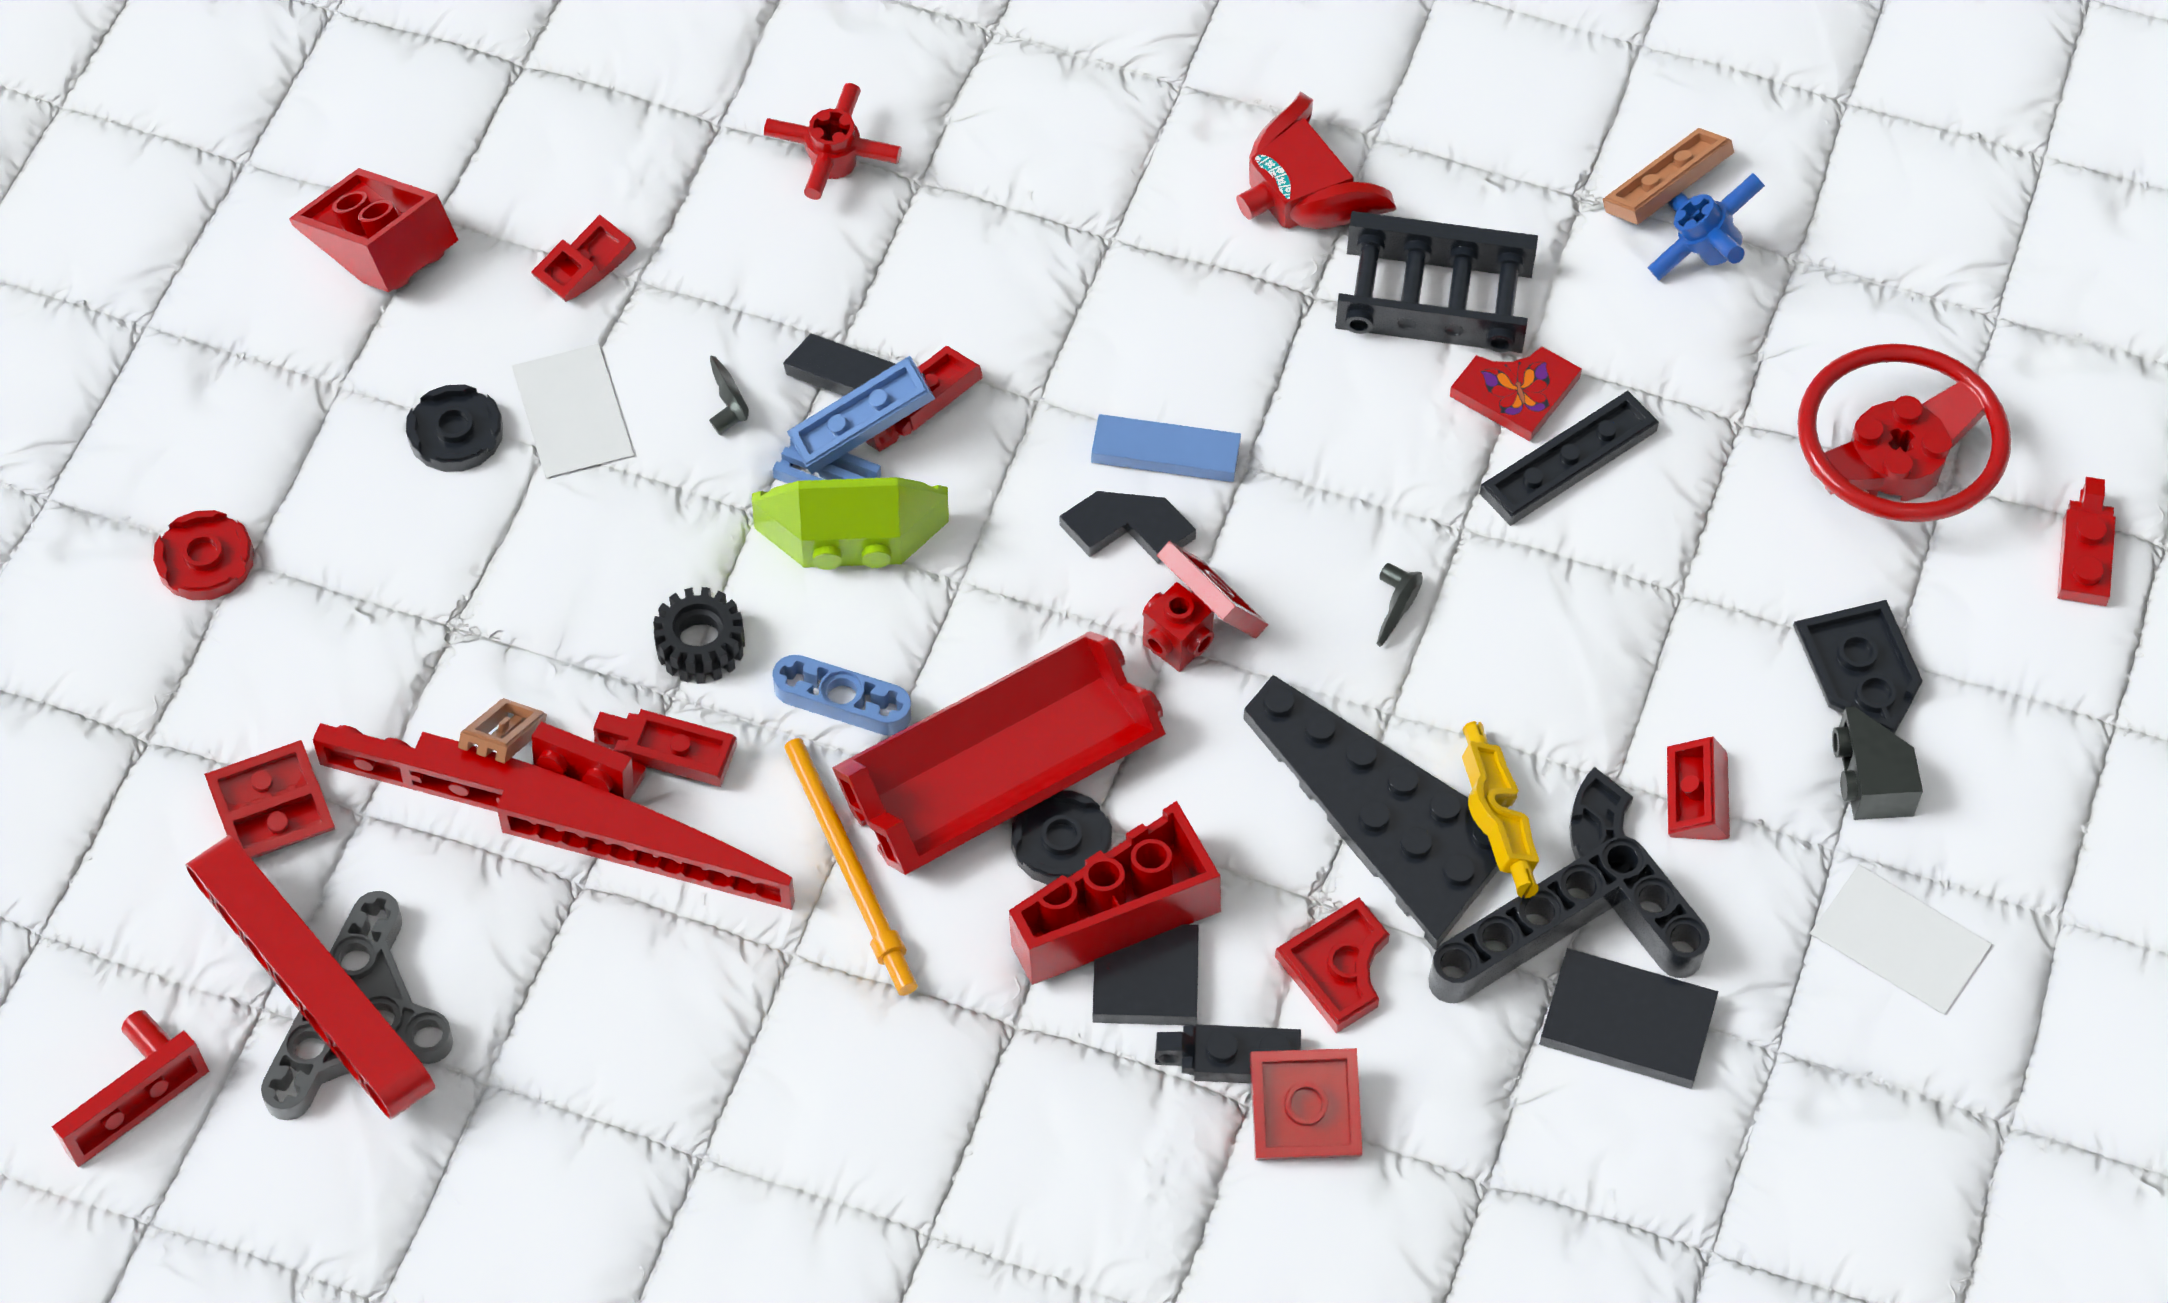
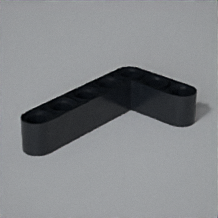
[1428,836,1710,1003]

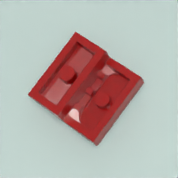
[204,740,335,859]

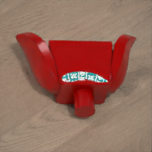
[1236,91,1397,229]

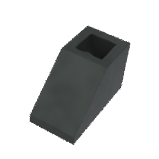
[1832,707,1923,820]

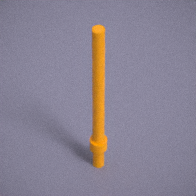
[784,738,918,996]

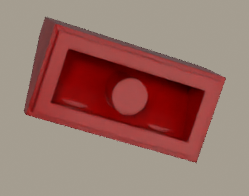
[1667,736,1730,840]

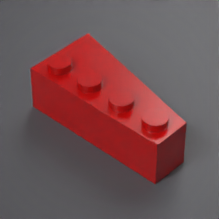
[1008,800,1221,985]

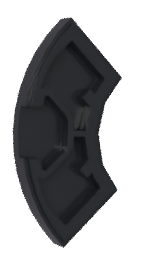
[1569,766,1634,873]

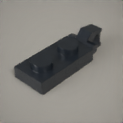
[1155,1024,1301,1084]

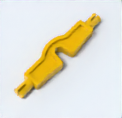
[1462,721,1539,898]

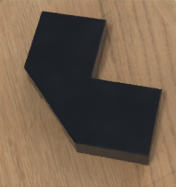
[1059,491,1196,564]

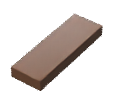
[1602,128,1735,225]

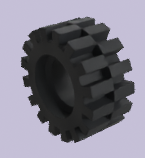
[653,587,745,684]

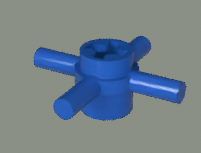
[1647,173,1765,281]

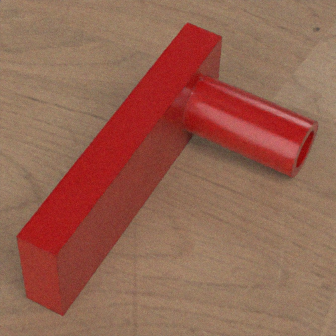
[51,1010,210,1168]

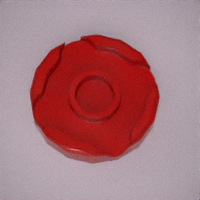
[153,510,254,601]

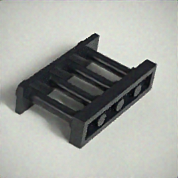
[1335,211,1538,353]

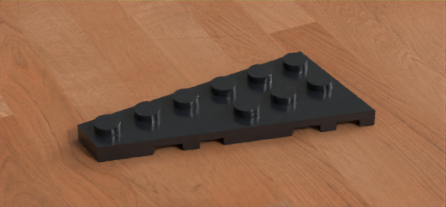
[1243,675,1499,950]

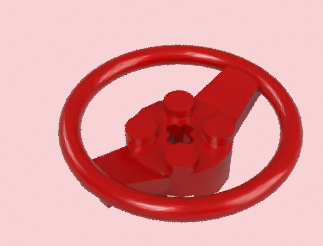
[1797,343,2011,522]

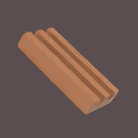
[458,698,547,763]

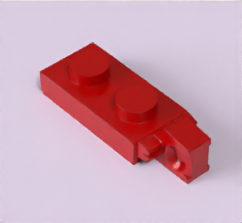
[866,346,983,452]
[2057,476,2116,606]
[593,709,737,787]

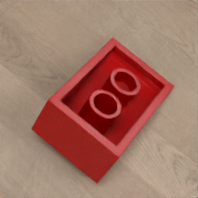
[289,168,459,292]

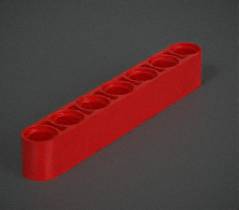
[185,835,435,1120]

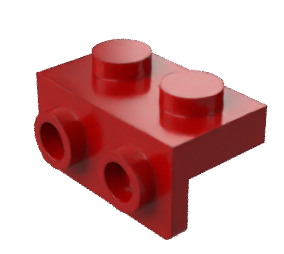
[531,721,646,800]

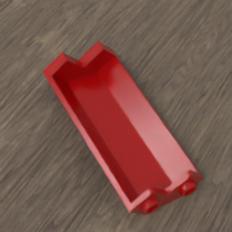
[832,631,1166,875]

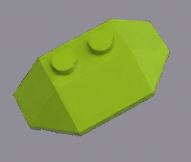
[752,477,949,570]

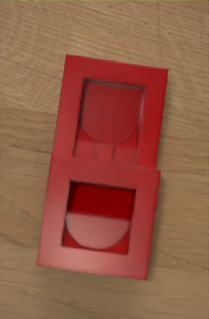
[531,214,637,302]

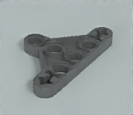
[261,891,453,1121]

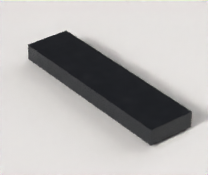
[1479,390,1659,526]

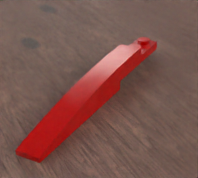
[312,723,795,910]

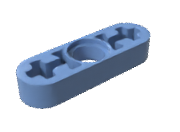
[772,655,911,735]

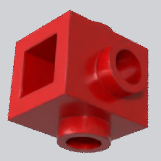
[1142,582,1214,672]

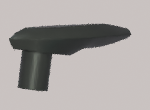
[709,355,749,435]
[1376,563,1423,647]

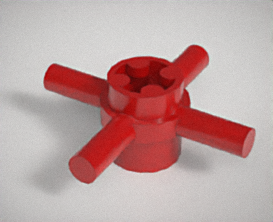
[764,83,902,200]

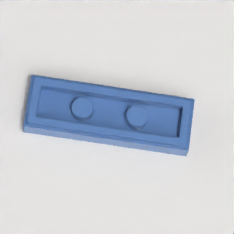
[787,356,935,474]
[1091,414,1241,482]

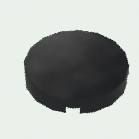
[406,384,503,472]
[1011,790,1112,885]

